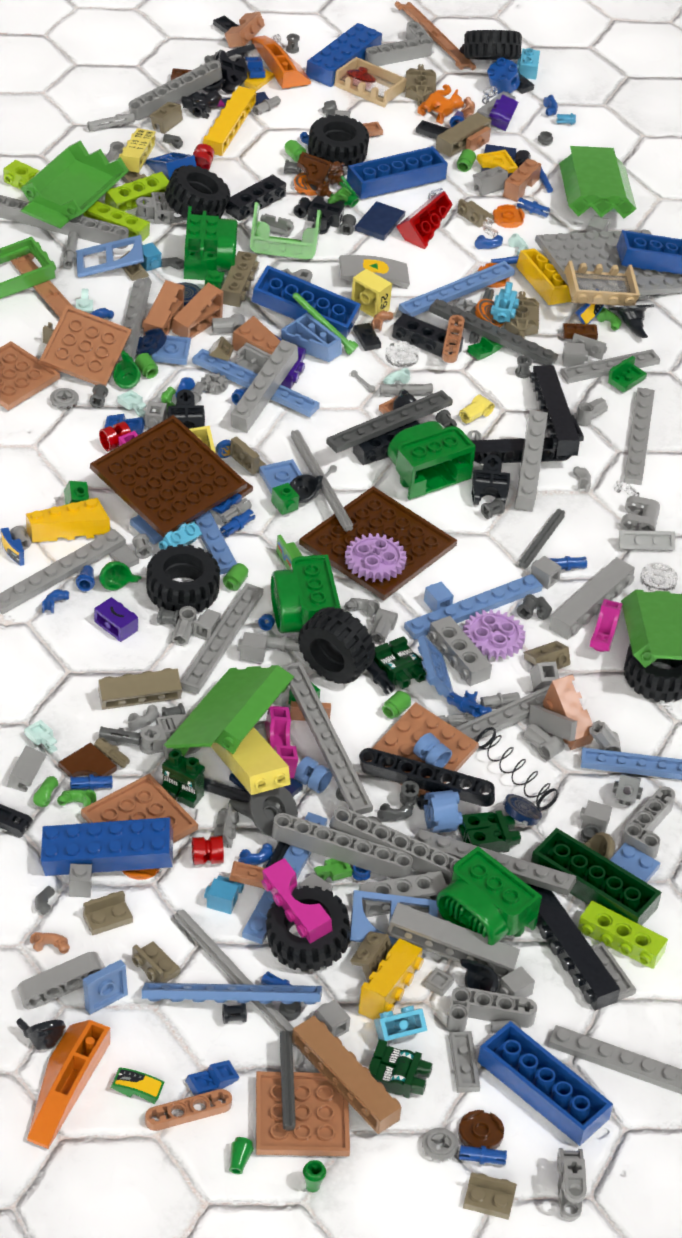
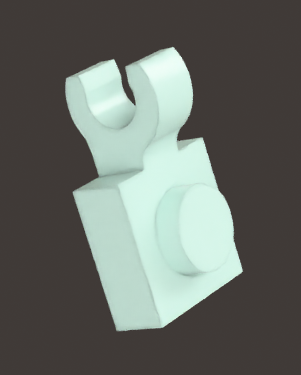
[76,289,93,313]
[117,390,146,417]
[24,720,58,754]

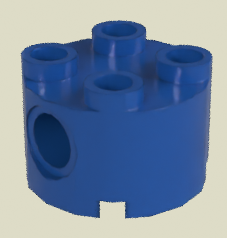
[487,57,520,94]

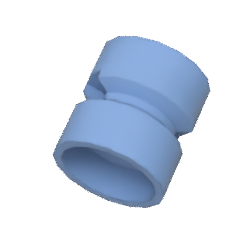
[413,733,452,768]
[294,756,333,793]

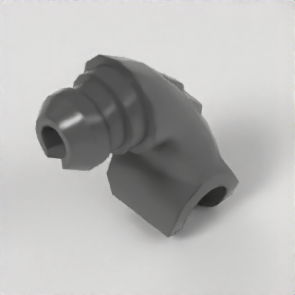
[377,802,414,822]

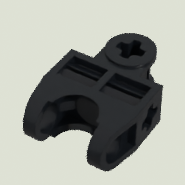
[214,49,247,94]
[307,195,345,234]
[167,389,205,429]
[471,455,510,507]

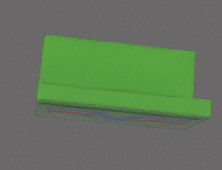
[276,535,302,570]

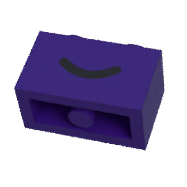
[94,597,138,642]

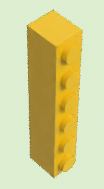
[203,86,256,156]

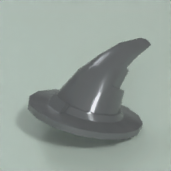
[228,787,298,838]

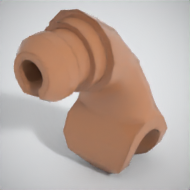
[461,96,475,119]
[371,310,393,331]
[30,932,70,954]

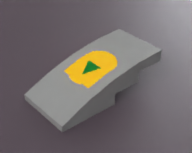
[339,255,410,289]

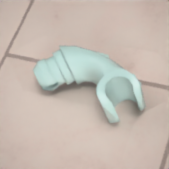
[508,233,529,256]
[383,368,411,384]

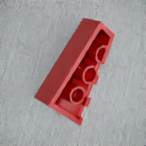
[396,191,453,249]

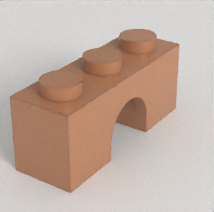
[225,12,265,48]
[503,158,542,202]

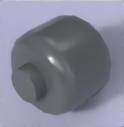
[322,100,338,116]

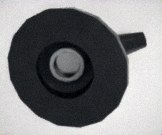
[609,304,654,338]

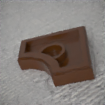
[297,152,332,186]
[58,742,117,777]

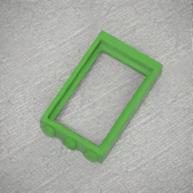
[0,236,56,299]

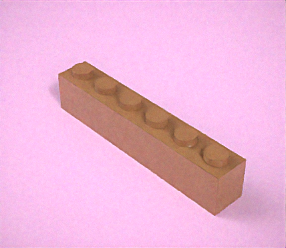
[292,1016,402,1134]

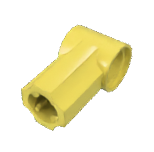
[459,394,495,424]

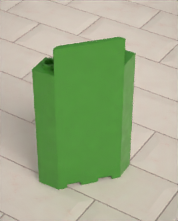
[20,140,129,229]
[559,146,637,219]
[621,589,682,668]
[164,665,294,756]

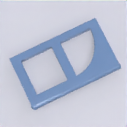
[76,235,144,278]
[350,890,438,950]

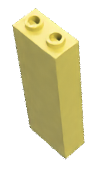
[211,727,291,795]

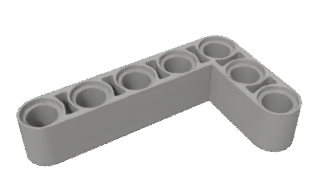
[365,21,433,66]

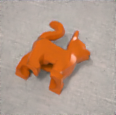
[417,84,465,124]

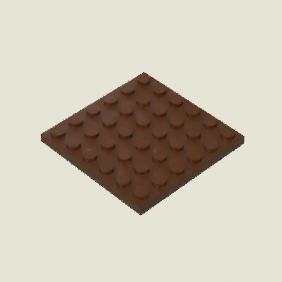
[90,415,247,538]
[299,486,458,601]

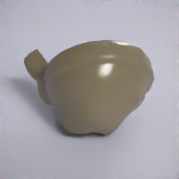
[583,832,616,860]

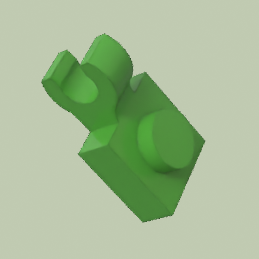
[314,859,353,881]

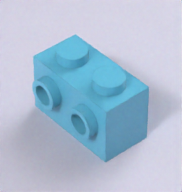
[517,48,540,80]
[374,1005,428,1041]

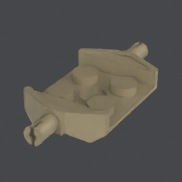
[405,64,436,106]
[504,291,539,339]

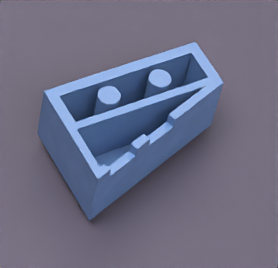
[281,313,342,362]

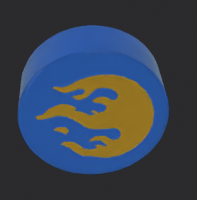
[216,440,231,458]

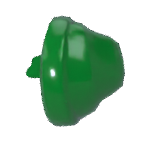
[113,350,141,389]
[99,561,142,591]

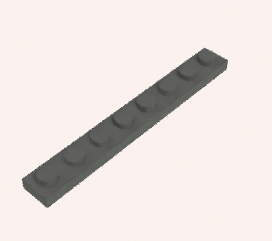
[428,299,559,365]
[326,390,453,453]

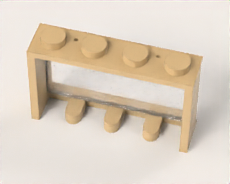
[334,57,407,108]
[564,261,640,306]

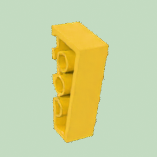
[516,248,572,305]
[26,498,110,542]
[358,938,424,1020]

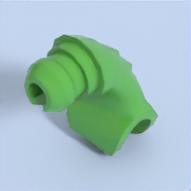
[327,187,351,204]
[596,307,622,330]
[161,386,176,413]
[33,776,58,807]
[57,790,97,807]

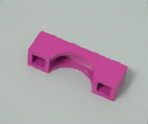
[265,706,298,778]
[262,858,332,943]

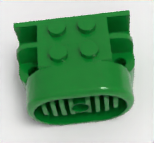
[184,206,238,280]
[388,421,476,500]
[271,554,341,633]
[436,846,542,945]

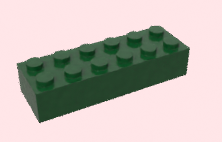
[531,827,662,925]

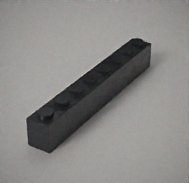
[530,365,580,456]
[526,883,620,1011]

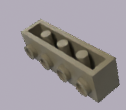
[436,112,491,157]
[221,251,260,307]
[98,668,182,710]

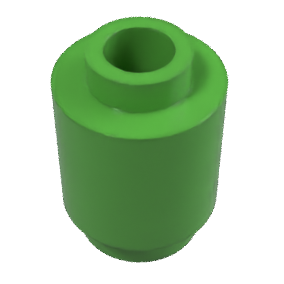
[284,140,306,162]
[457,149,476,172]
[135,353,158,379]
[223,563,249,591]
[382,691,411,719]

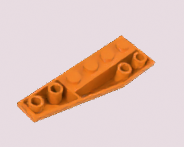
[251,35,311,89]
[27,1020,110,1149]

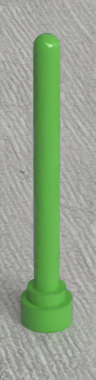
[293,293,359,356]

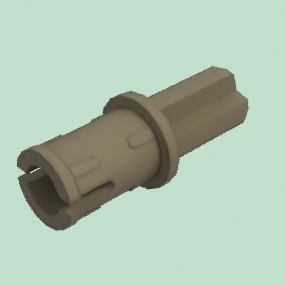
[94,737,130,768]

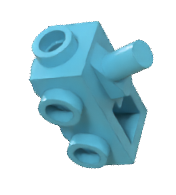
[491,282,520,323]
[159,522,202,550]

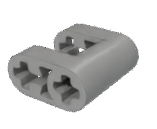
[621,496,660,531]

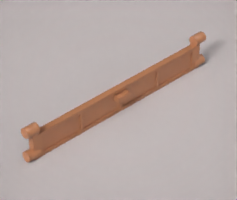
[394,1,476,70]
[10,253,73,317]

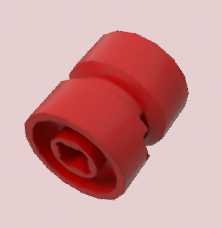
[193,144,214,170]
[99,421,131,451]
[192,836,224,865]

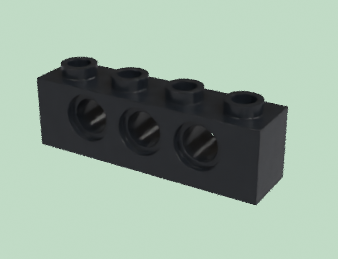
[226,174,286,221]
[392,313,464,357]
[353,420,420,465]

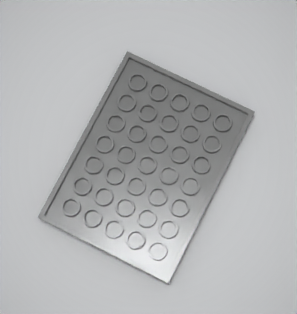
[535,229,682,295]

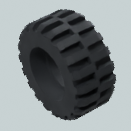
[464,30,522,60]
[308,114,369,169]
[165,165,230,219]
[146,544,220,613]
[298,607,375,684]
[624,644,682,702]
[266,886,350,972]

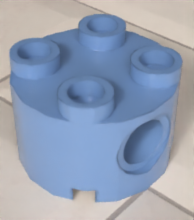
[424,790,463,833]

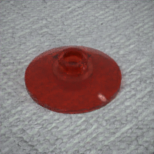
[347,67,376,83]

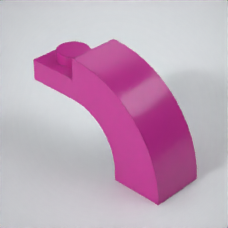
[589,599,623,652]

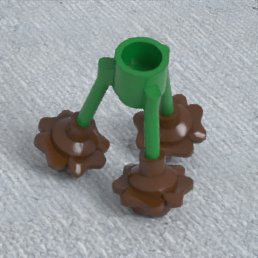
[316,161,360,208]

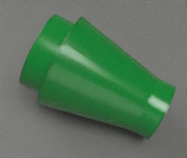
[229,1137,254,1174]
[303,1160,326,1193]

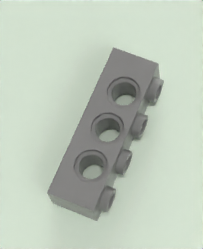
[428,616,492,687]
[359,871,447,917]

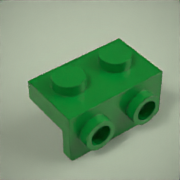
[608,356,647,393]

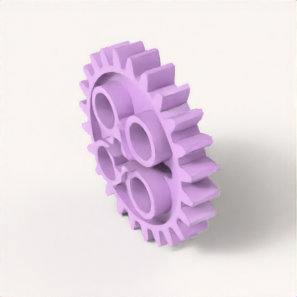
[345,533,407,582]
[463,609,526,660]

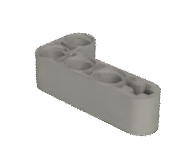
[621,786,676,859]
[17,952,105,1009]
[446,987,537,1032]

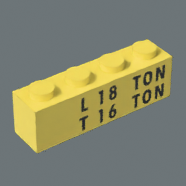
[119,128,156,173]

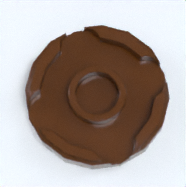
[458,1110,504,1149]

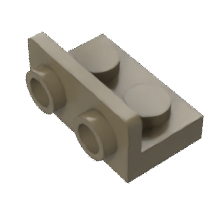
[457,199,494,228]
[230,436,266,475]
[523,641,571,669]
[83,891,133,936]
[350,931,392,982]
[132,941,181,983]
[463,1172,517,1220]

